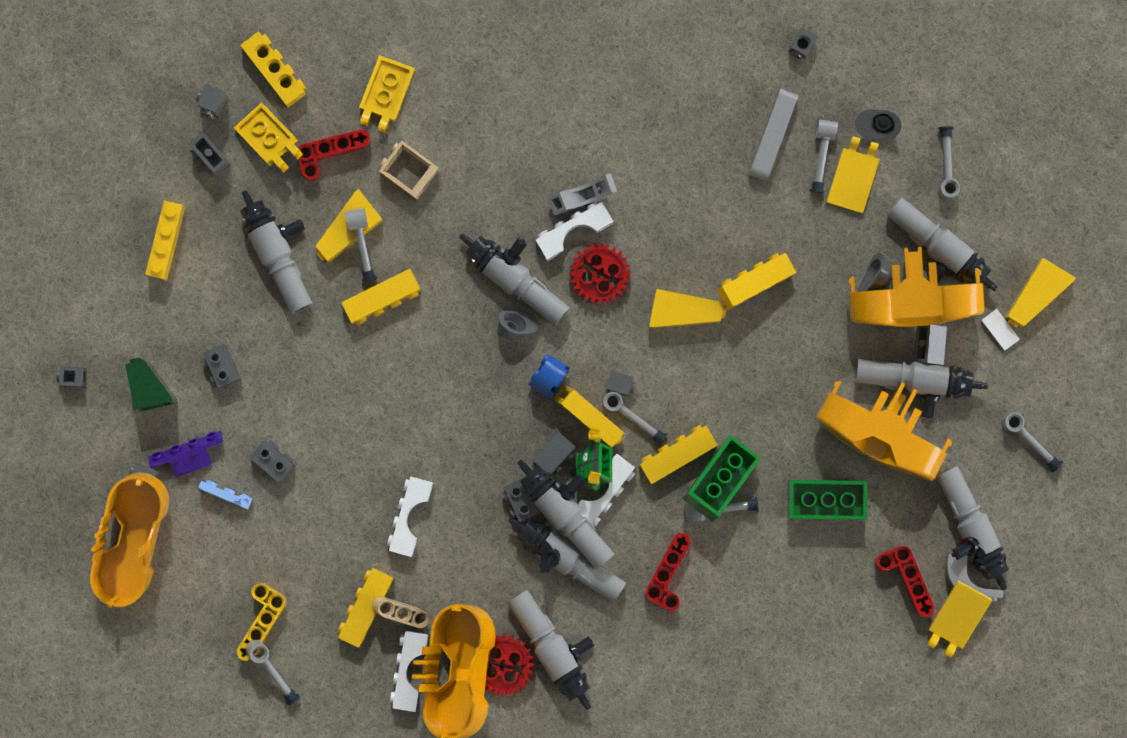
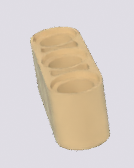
[372,596,429,628]

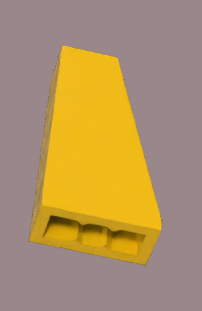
[316,189,383,263]
[1005,258,1076,328]
[649,289,727,329]
[553,385,624,447]

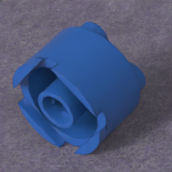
[528,354,570,400]

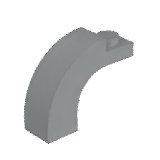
[548,173,617,216]
[945,554,1003,601]

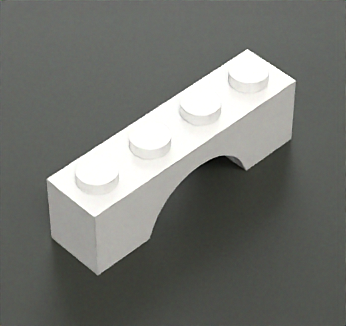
[536,202,613,261]
[578,454,635,527]
[387,476,434,557]
[390,631,429,712]

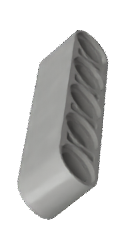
[749,89,799,182]

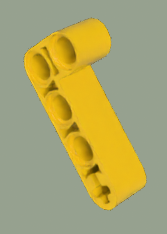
[237,583,287,661]

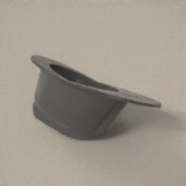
[855,109,902,140]
[859,253,892,292]
[497,310,539,340]

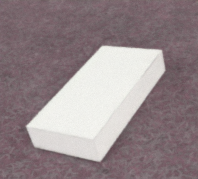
[981,309,1020,351]

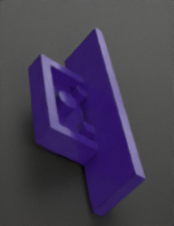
[149,430,223,478]

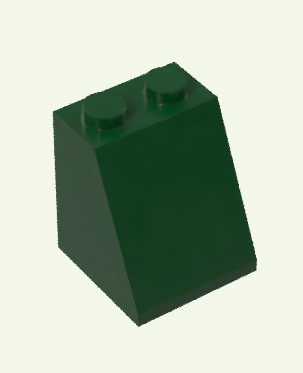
[125,358,178,411]

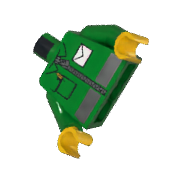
[571,428,612,490]

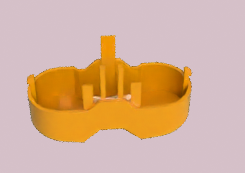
[848,247,985,327]
[816,381,952,481]
[90,472,169,608]
[412,604,495,738]

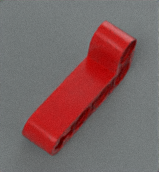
[298,130,371,182]
[645,533,690,611]
[875,546,935,617]

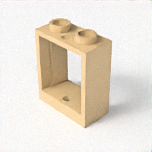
[379,141,439,200]

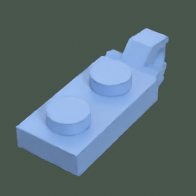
[199,480,252,510]

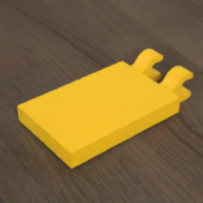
[359,55,415,133]
[234,102,303,172]
[826,136,880,214]
[927,580,992,658]

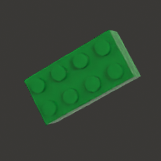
[682,435,761,522]
[787,480,867,520]

